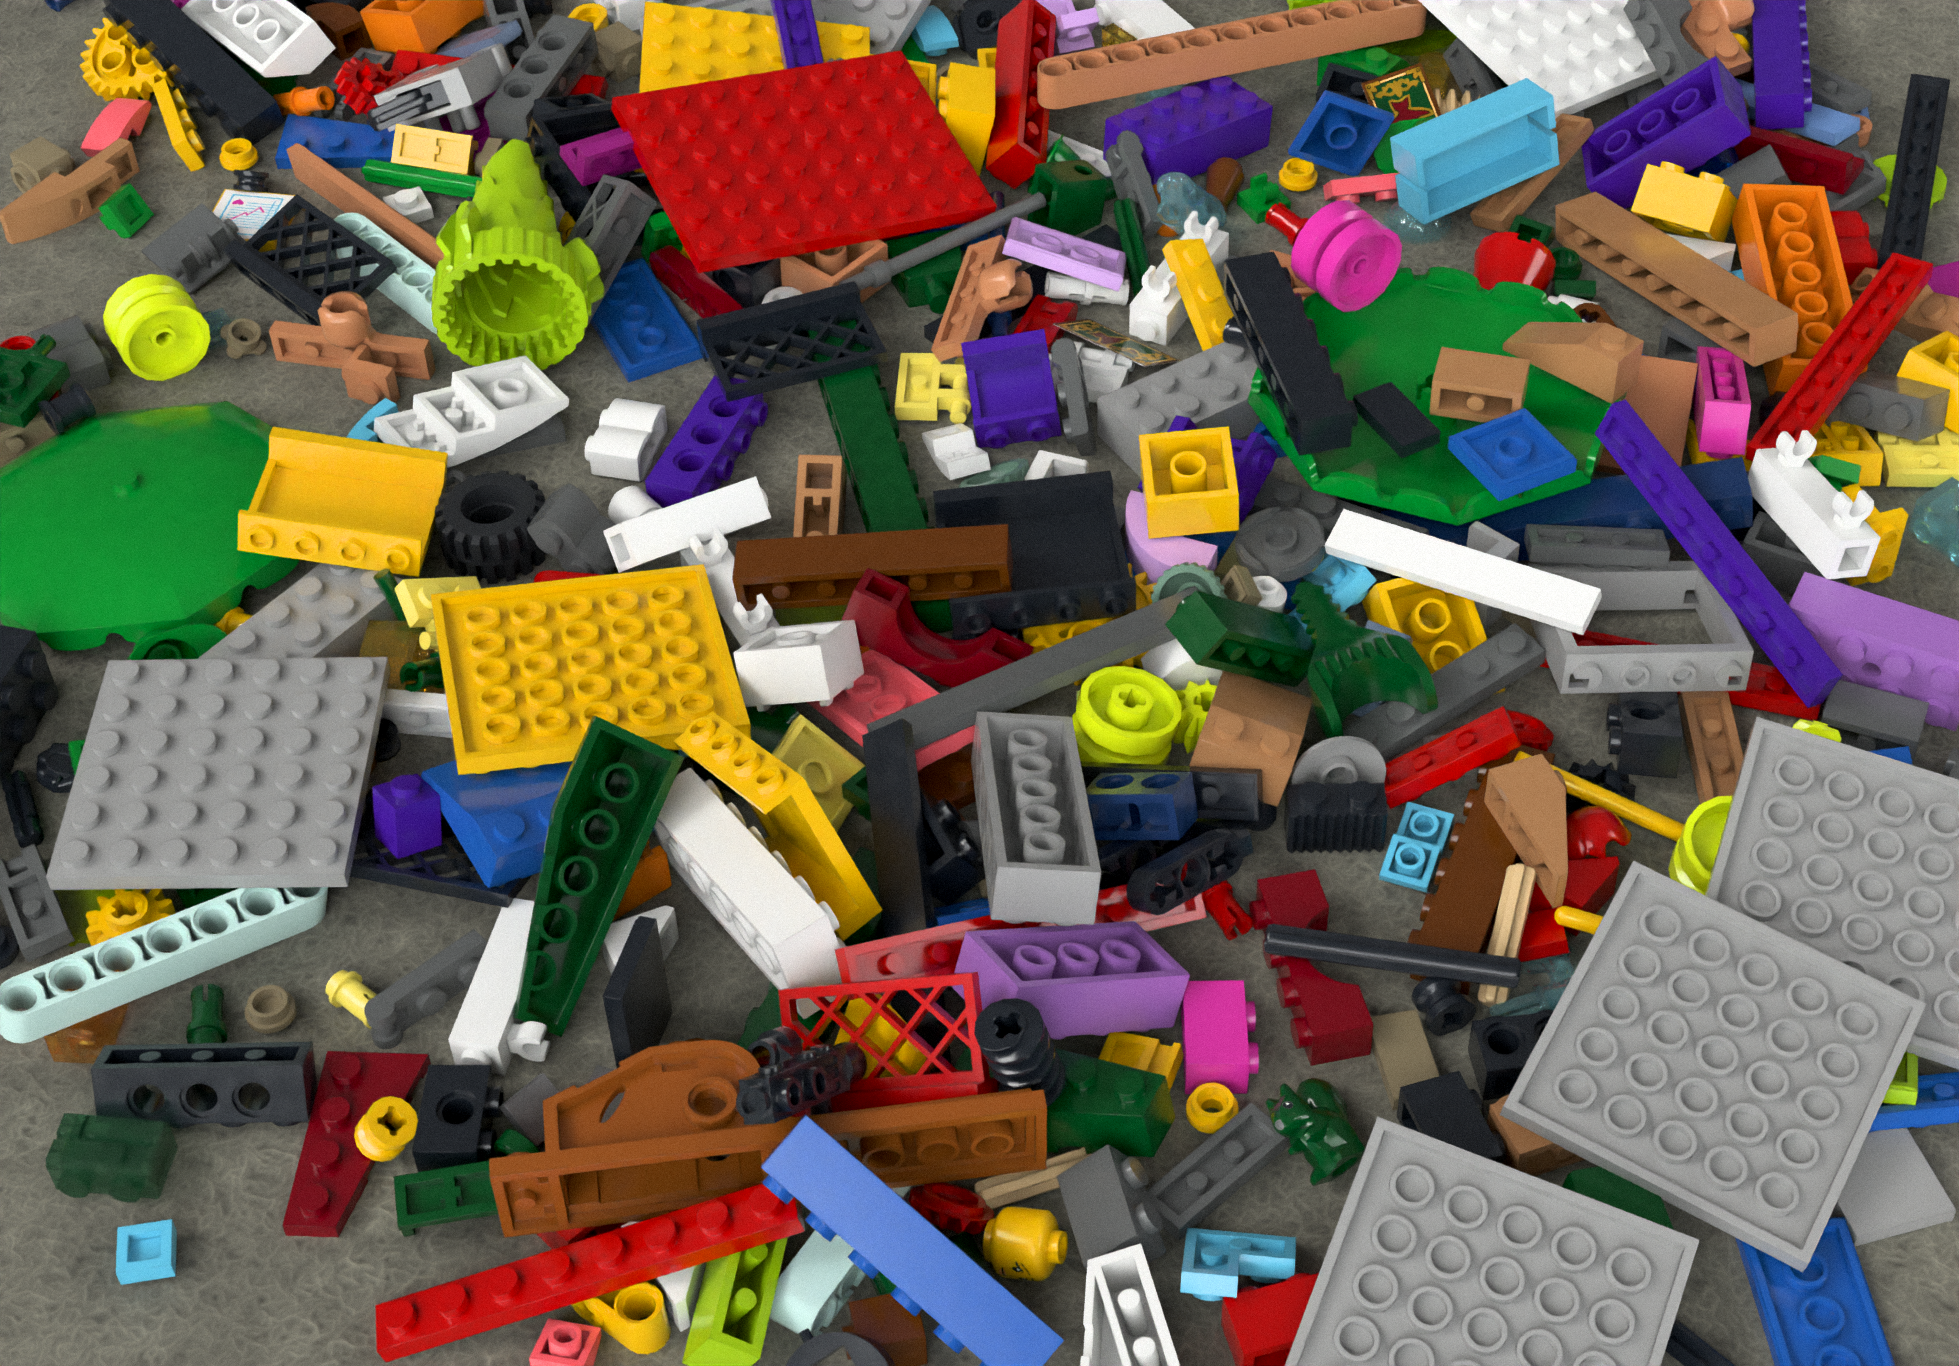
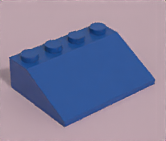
[421,760,655,888]

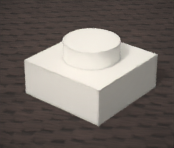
[383,187,434,224]

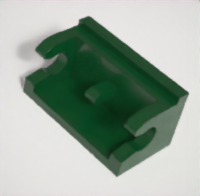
[393,1161,499,1237]

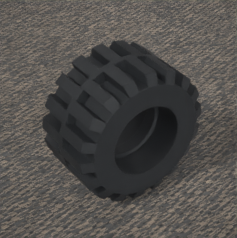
[435,470,548,584]

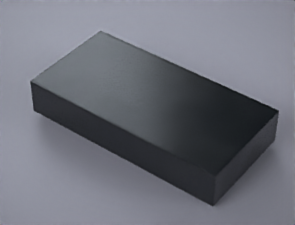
[1353,382,1441,458]

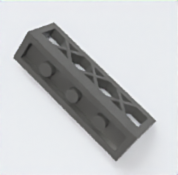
[563,174,658,329]

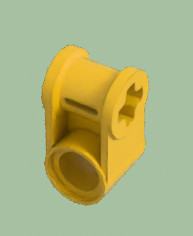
[571,1281,671,1354]

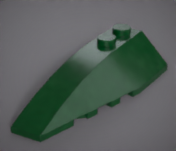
[513,716,684,1037]

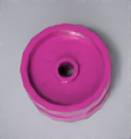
[1291,200,1402,312]

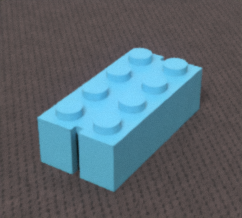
[1390,78,1560,225]

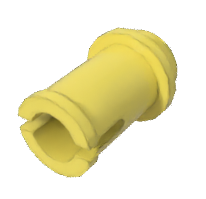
[325,970,377,1029]

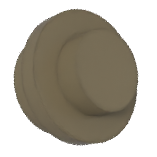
[245,985,297,1034]

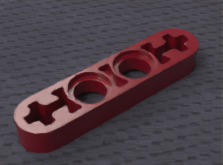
[649,245,744,319]

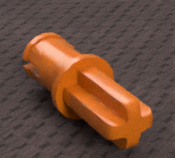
[273,86,335,116]

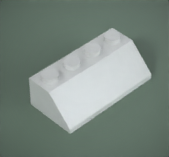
[181,0,335,78]

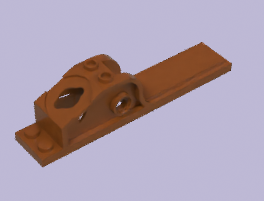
[489,1040,1047,1238]

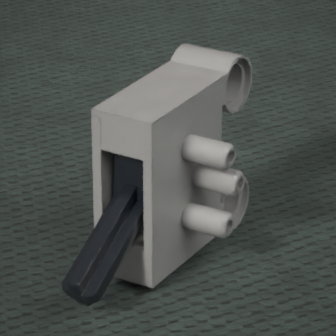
[367,43,513,133]

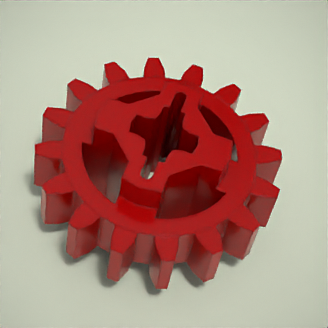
[334,57,401,119]

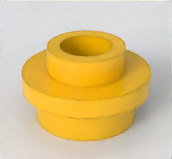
[219,138,259,171]
[1279,158,1318,191]
[1186,1083,1239,1134]

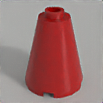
[1473,232,1556,292]

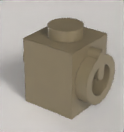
[590,21,642,83]
[10,136,75,194]

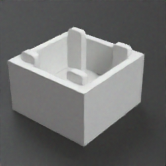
[733,620,864,712]

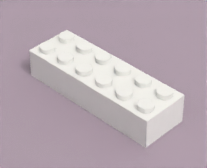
[653,768,847,1019]

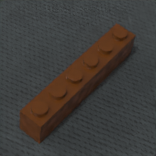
[732,524,1013,611]
[1407,745,1556,995]

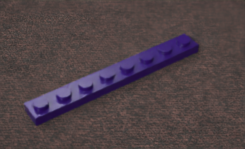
[1595,400,1843,708]

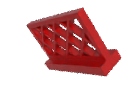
[778,971,999,1117]

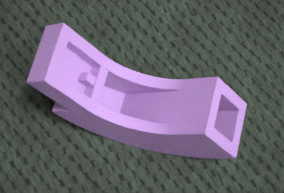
[1036,0,1100,57]
[1125,490,1218,585]

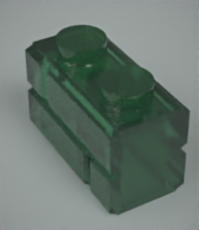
[45,1113,178,1203]

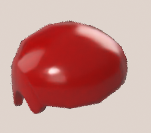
[1566,806,1632,860]

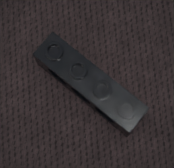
[91,1041,317,1129]

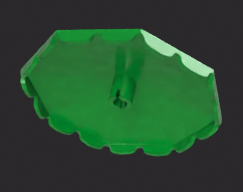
[1248,267,1627,526]
[0,401,299,651]

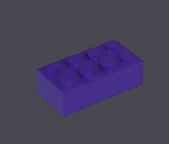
[1581,56,1751,209]
[1103,76,1273,188]

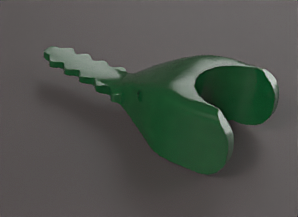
[1291,581,1438,739]

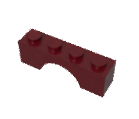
[841,567,1035,688]
[1249,869,1374,1066]

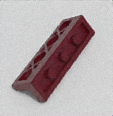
[1712,125,1865,195]

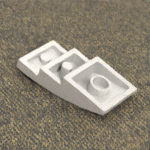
[374,355,569,468]

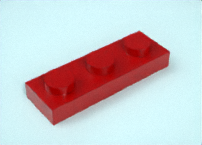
[1384,706,1522,809]

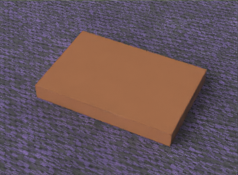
[1595,355,1698,475]

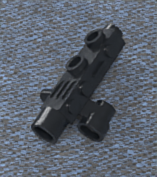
[736,1026,867,1125]

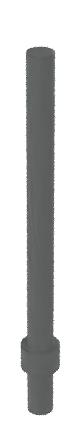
[839,192,1046,291]

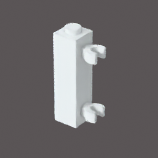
[1129,210,1229,346]
[1748,430,1881,579]
[603,476,771,573]
[680,527,780,660]
[448,898,551,1076]

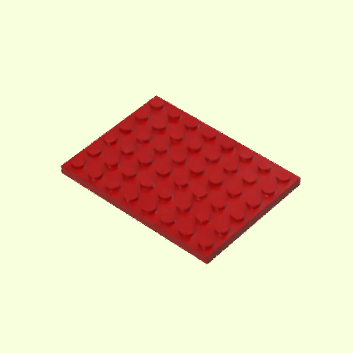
[611,50,996,273]

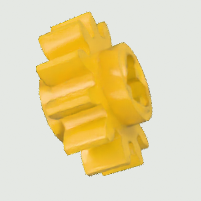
[85,889,176,946]

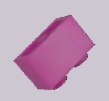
[1181,980,1259,1094]

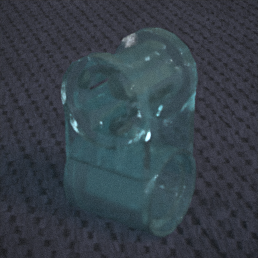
[1157,172,1227,237]

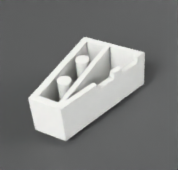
[1080,1243,1180,1366]

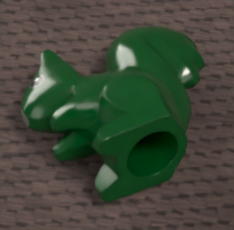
[1266,1078,1365,1186]

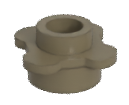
[220,318,267,359]

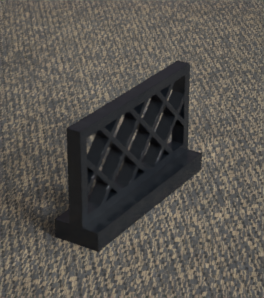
[223,194,397,326]
[696,281,888,402]
[350,788,532,908]

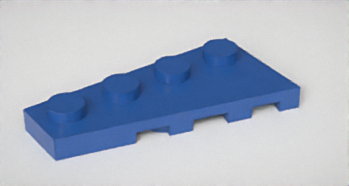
[275,114,395,169]

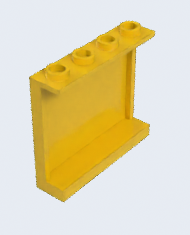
[237,427,448,577]
[674,711,882,941]

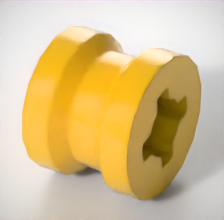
[354,1096,418,1162]

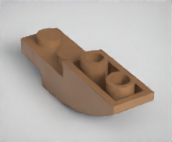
[0,137,140,244]
[1849,267,1959,343]

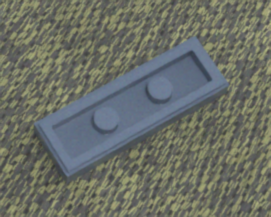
[434,20,523,58]

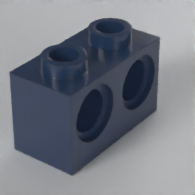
[1086,772,1198,840]

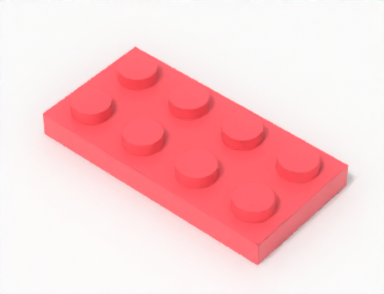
[807,649,975,772]

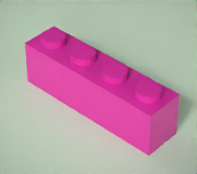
[1692,346,1751,459]

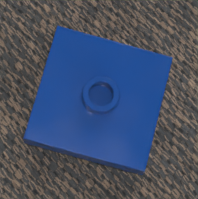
[1448,408,1577,501]

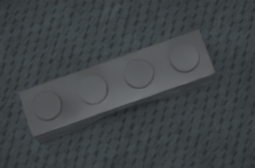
[1623,0,1725,86]

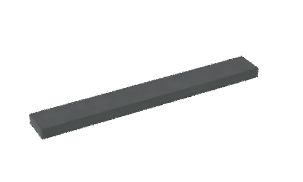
[867,586,1200,750]

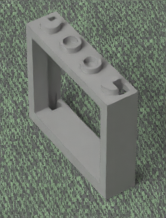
[1528,561,1754,694]

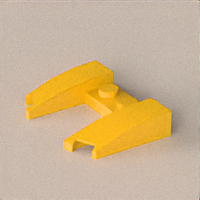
[1686,419,1884,486]

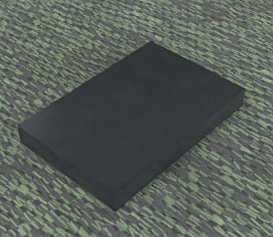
[603,916,672,1068]

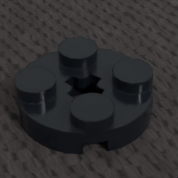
[952,0,1020,60]

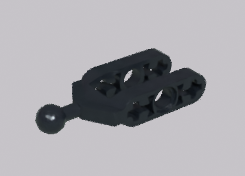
[1097,802,1277,916]

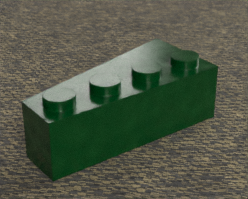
[954,1046,1176,1157]

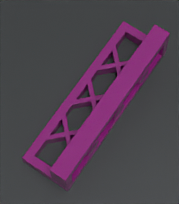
[559,127,642,186]

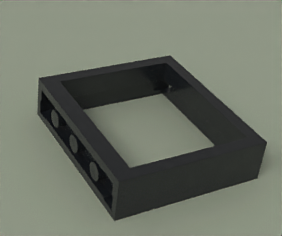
[524,103,665,247]

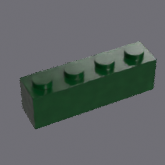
[1165,590,1316,687]

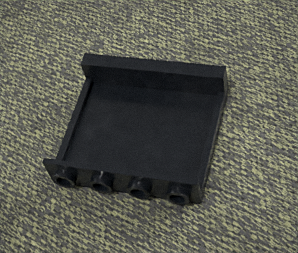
[933,470,1136,636]

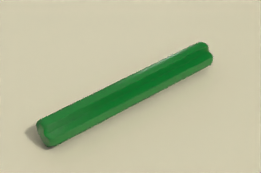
[361,159,482,198]

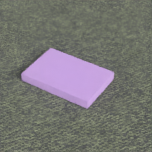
[1002,217,1126,292]

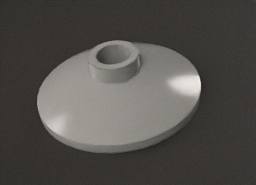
[1290,736,1386,784]

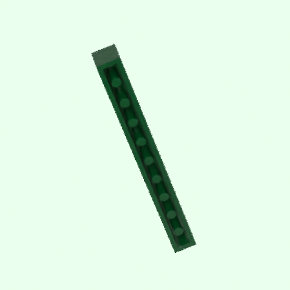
[807,320,953,634]

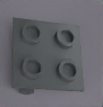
[141,203,247,295]

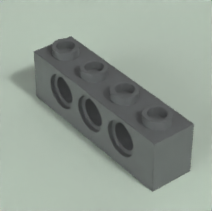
[484,14,599,141]

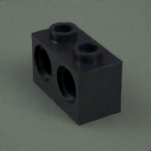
[1468,1010,1554,1100]

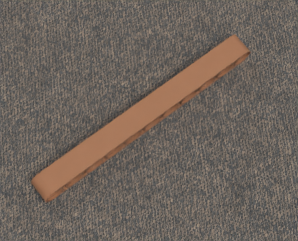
[1037,0,1427,110]

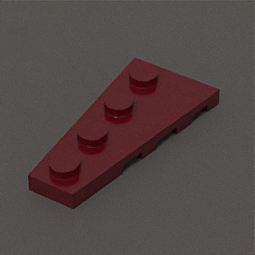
[282,1051,431,1237]

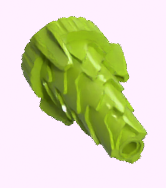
[431,139,604,370]

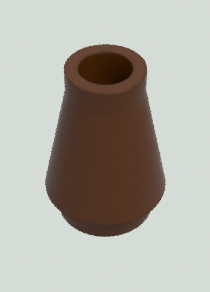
[1204,157,1245,215]

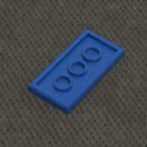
[590,258,703,383]
[1735,1217,1895,1366]

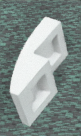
[921,423,991,480]

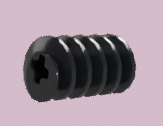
[974,998,1066,1107]

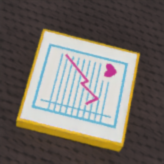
[212,189,295,252]

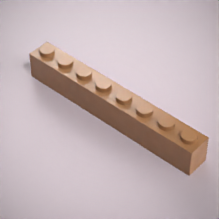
[1555,192,1799,367]

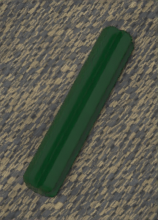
[1113,198,1150,298]

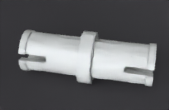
[1045,272,1129,306]

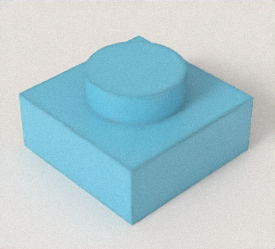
[116,1219,177,1285]

